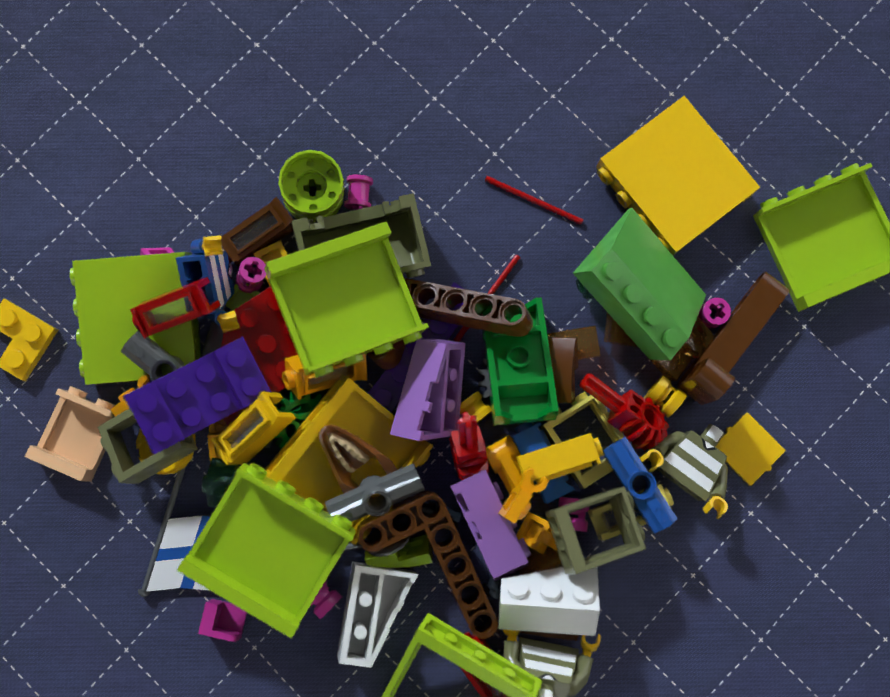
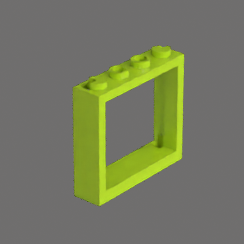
[382,613,542,697]

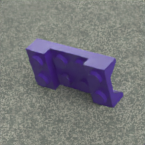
[122,337,271,454]

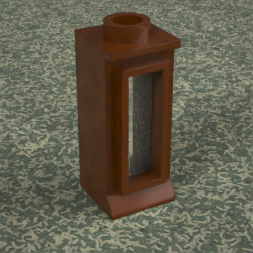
[221,196,293,268]

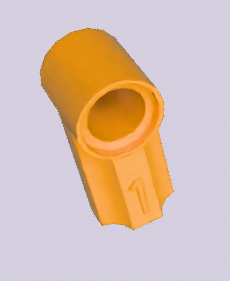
[486,435,534,495]

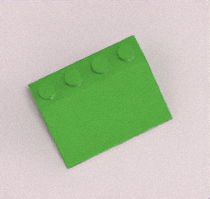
[573,208,706,360]

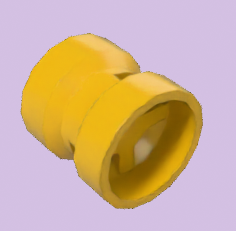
[644,375,687,418]

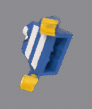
[176,235,240,333]

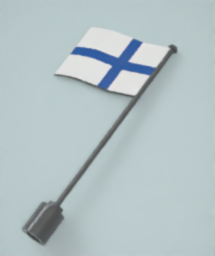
[138,322,224,597]

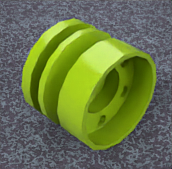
[278,150,344,222]

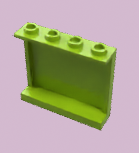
[753,163,890,312]
[264,221,429,378]
[70,252,201,385]
[177,463,356,639]

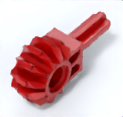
[580,373,669,451]
[449,412,489,480]

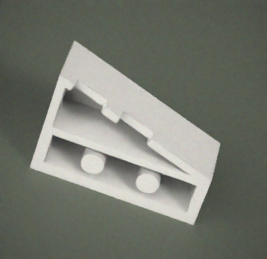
[337,562,418,668]
[498,567,600,636]

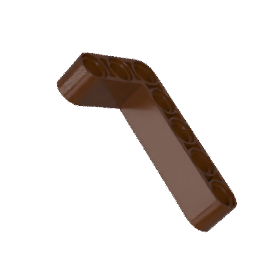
[677,271,790,405]
[366,278,533,370]
[356,491,498,639]

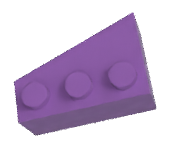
[390,339,465,441]
[451,470,531,582]

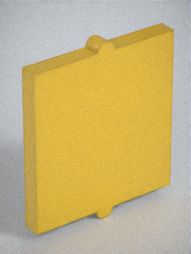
[716,412,786,486]

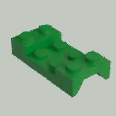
[481,297,559,425]

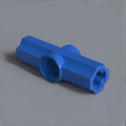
[603,437,677,534]

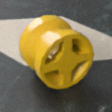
[460,391,492,423]

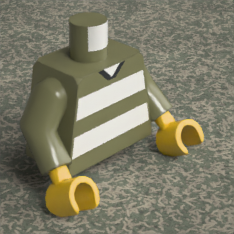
[639,424,728,519]
[502,629,601,697]

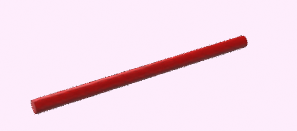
[485,176,584,225]
[453,254,521,342]

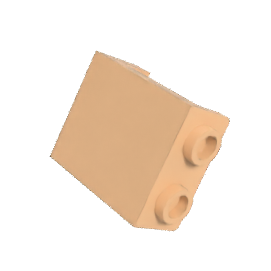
[25,386,115,482]

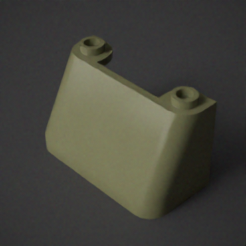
[292,193,431,279]

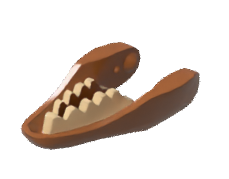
[319,424,397,494]

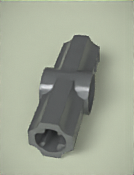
[120,330,185,381]
[325,463,425,522]

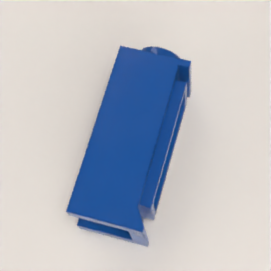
[511,422,575,504]

